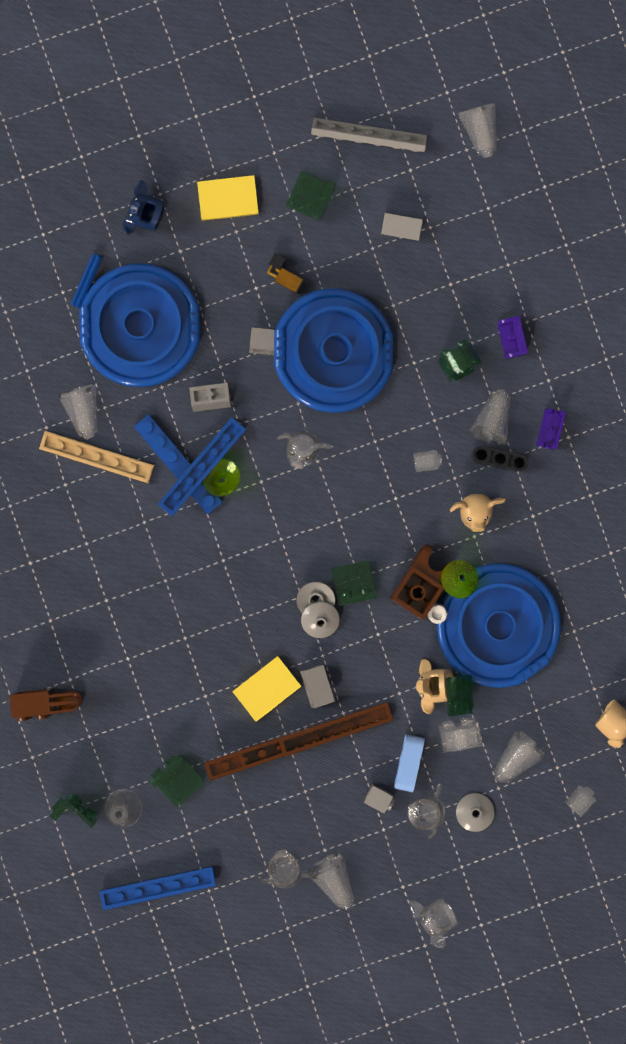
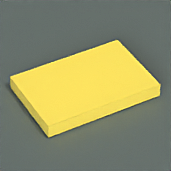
[197,175,259,221]
[232,656,301,722]

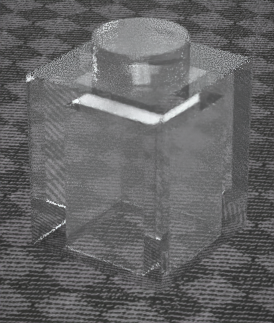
[413,450,442,473]
[564,785,596,817]

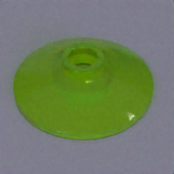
[202,459,240,496]
[441,560,478,598]

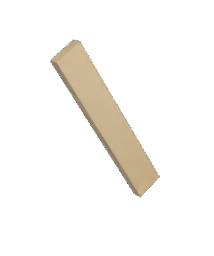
[39,431,155,484]

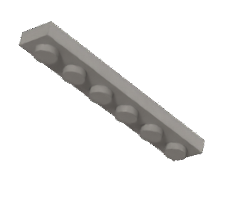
[311,118,427,152]

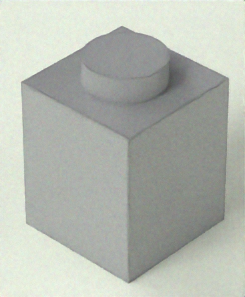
[363,783,394,813]

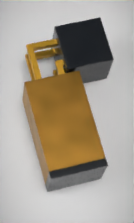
[267,253,304,295]

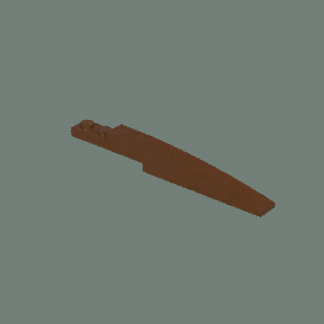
[204,702,393,781]

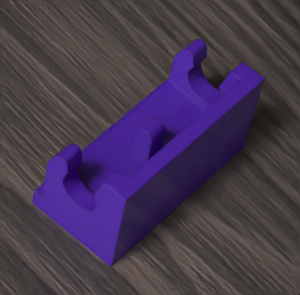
[497,316,528,360]
[536,408,566,450]

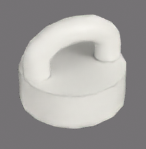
[428,604,447,624]

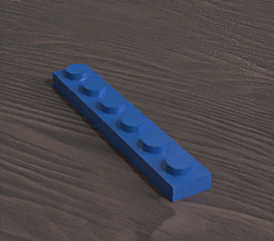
[134,414,222,515]
[157,417,246,517]
[99,866,217,910]

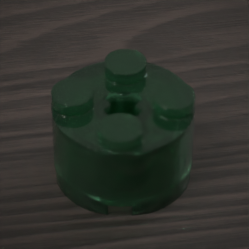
[438,340,483,383]

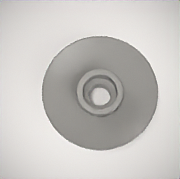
[297,582,335,613]
[301,601,339,638]
[456,793,494,832]

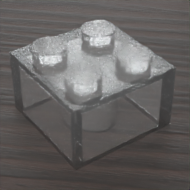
[438,717,483,753]

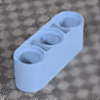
[394,734,425,793]

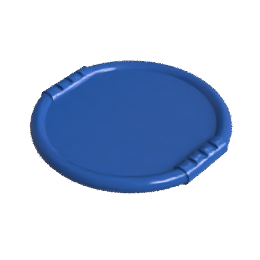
[79,263,200,387]
[274,288,394,413]
[437,563,561,688]

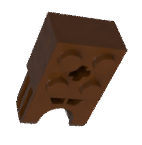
[388,544,457,620]
[9,688,83,721]

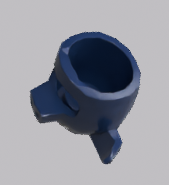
[123,180,165,235]

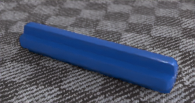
[71,254,102,308]

